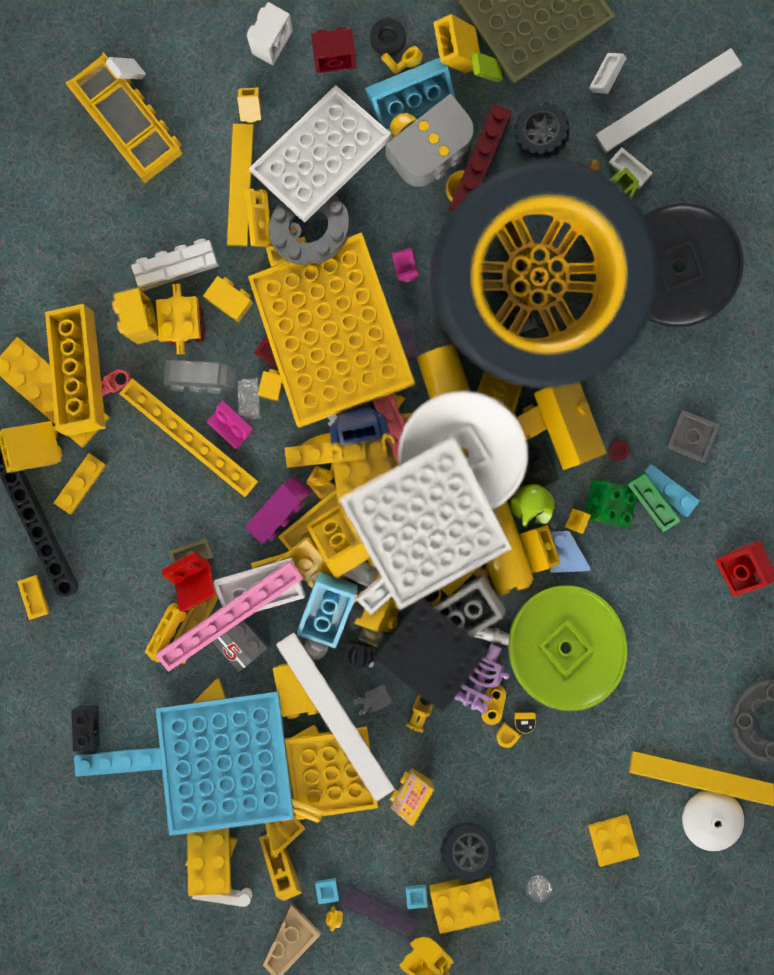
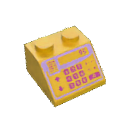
[389,768,434,826]

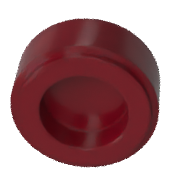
[608,440,629,461]

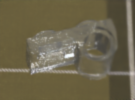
[237,378,261,421]

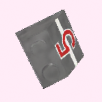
[212,619,270,672]

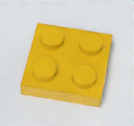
[588,814,639,867]

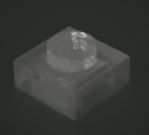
[358,627,383,647]

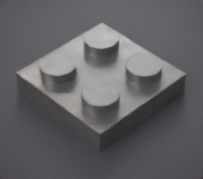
[665,410,720,463]

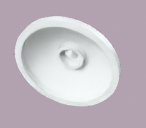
[682,790,744,851]

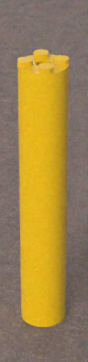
[416,344,534,596]

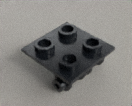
[519,443,559,487]

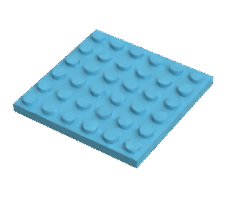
[156,692,294,836]

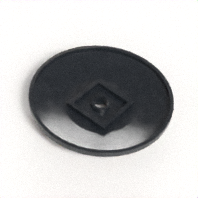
[645,203,744,328]

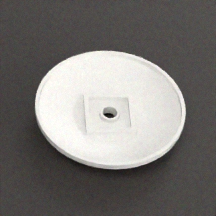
[398,392,527,510]

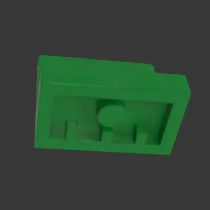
[585,480,637,529]

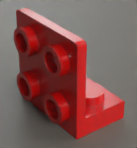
[161,552,216,612]

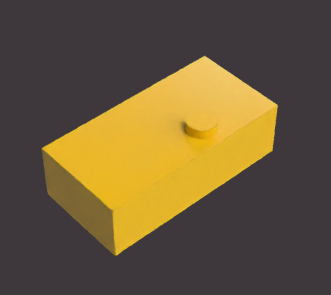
[534,382,607,470]

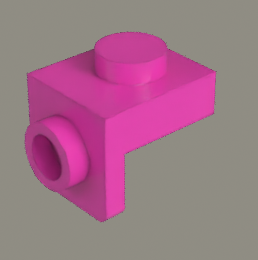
[391,248,419,282]

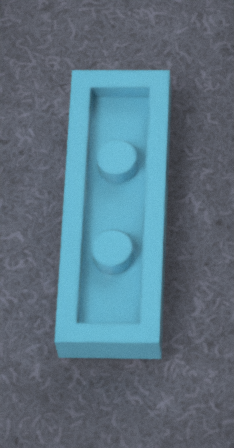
[645,464,700,517]

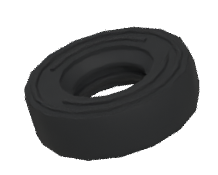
[370,18,406,56]

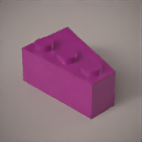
[244,476,312,544]

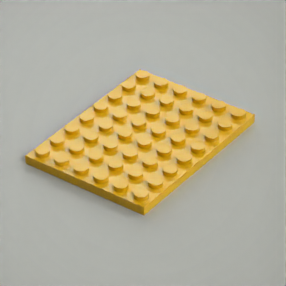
[248,233,416,428]

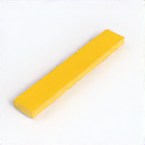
[227,123,254,247]

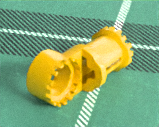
[406,694,433,732]

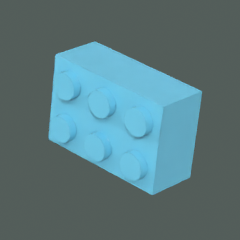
[296,572,358,648]

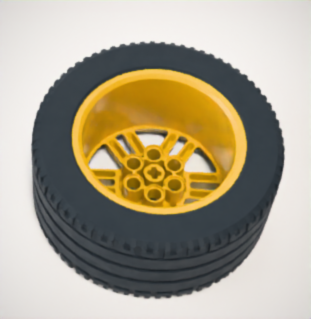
[430,160,660,388]

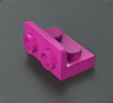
[207,400,253,449]

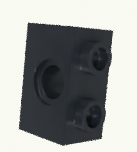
[71,705,100,751]

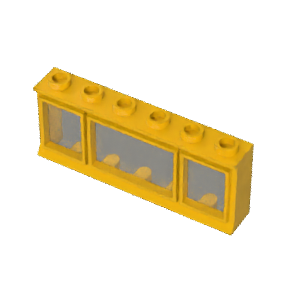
[65,52,183,183]

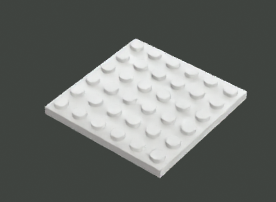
[340,437,511,609]

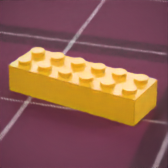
[45,304,106,436]

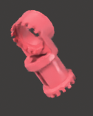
[101,370,132,396]

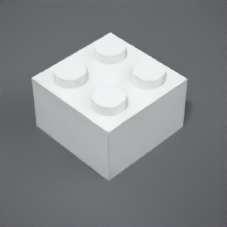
[247,2,293,65]

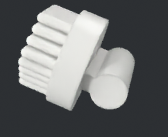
[304,639,328,660]

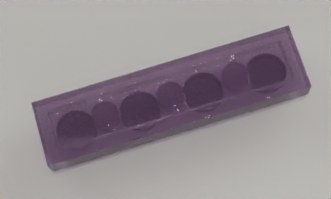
[339,884,422,941]

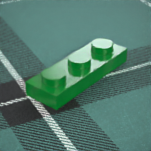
[628,471,681,532]

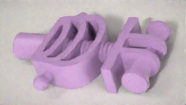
[455,643,510,714]

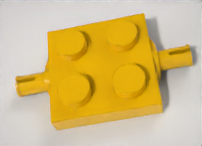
[156,284,201,355]

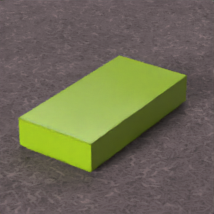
[471,52,503,82]

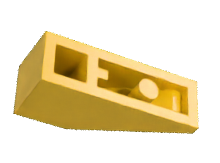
[259,834,302,901]

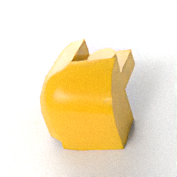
[400,937,454,975]

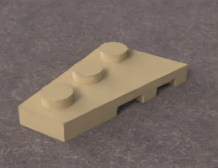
[263,903,321,975]

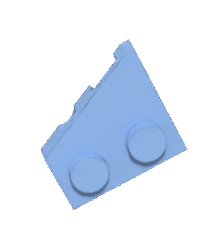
[550,531,590,573]

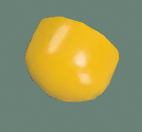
[389,113,417,139]

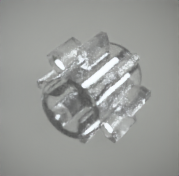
[526,876,552,902]

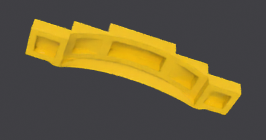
[285,433,394,468]

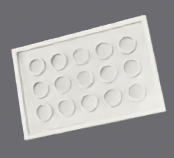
[249,85,393,222]

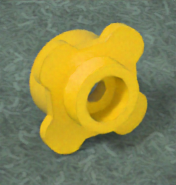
[326,906,343,931]

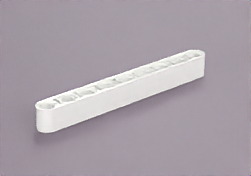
[276,633,395,801]

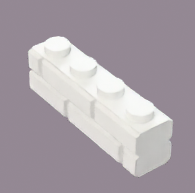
[131,239,219,291]

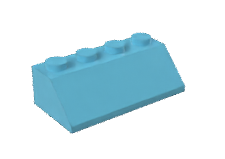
[365,58,456,131]

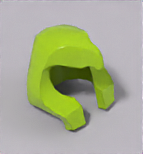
[510,484,555,526]

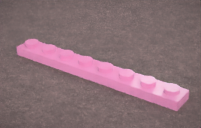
[156,560,303,672]

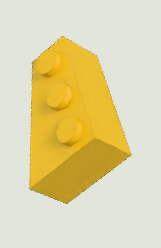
[354,571,399,632]

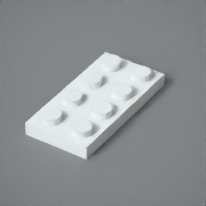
[213,558,305,612]

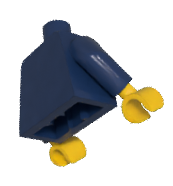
[330,404,394,460]

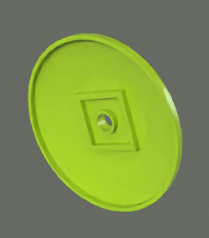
[509,586,627,711]

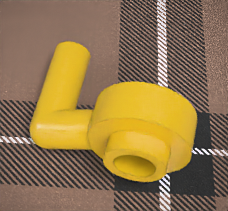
[381,46,423,74]

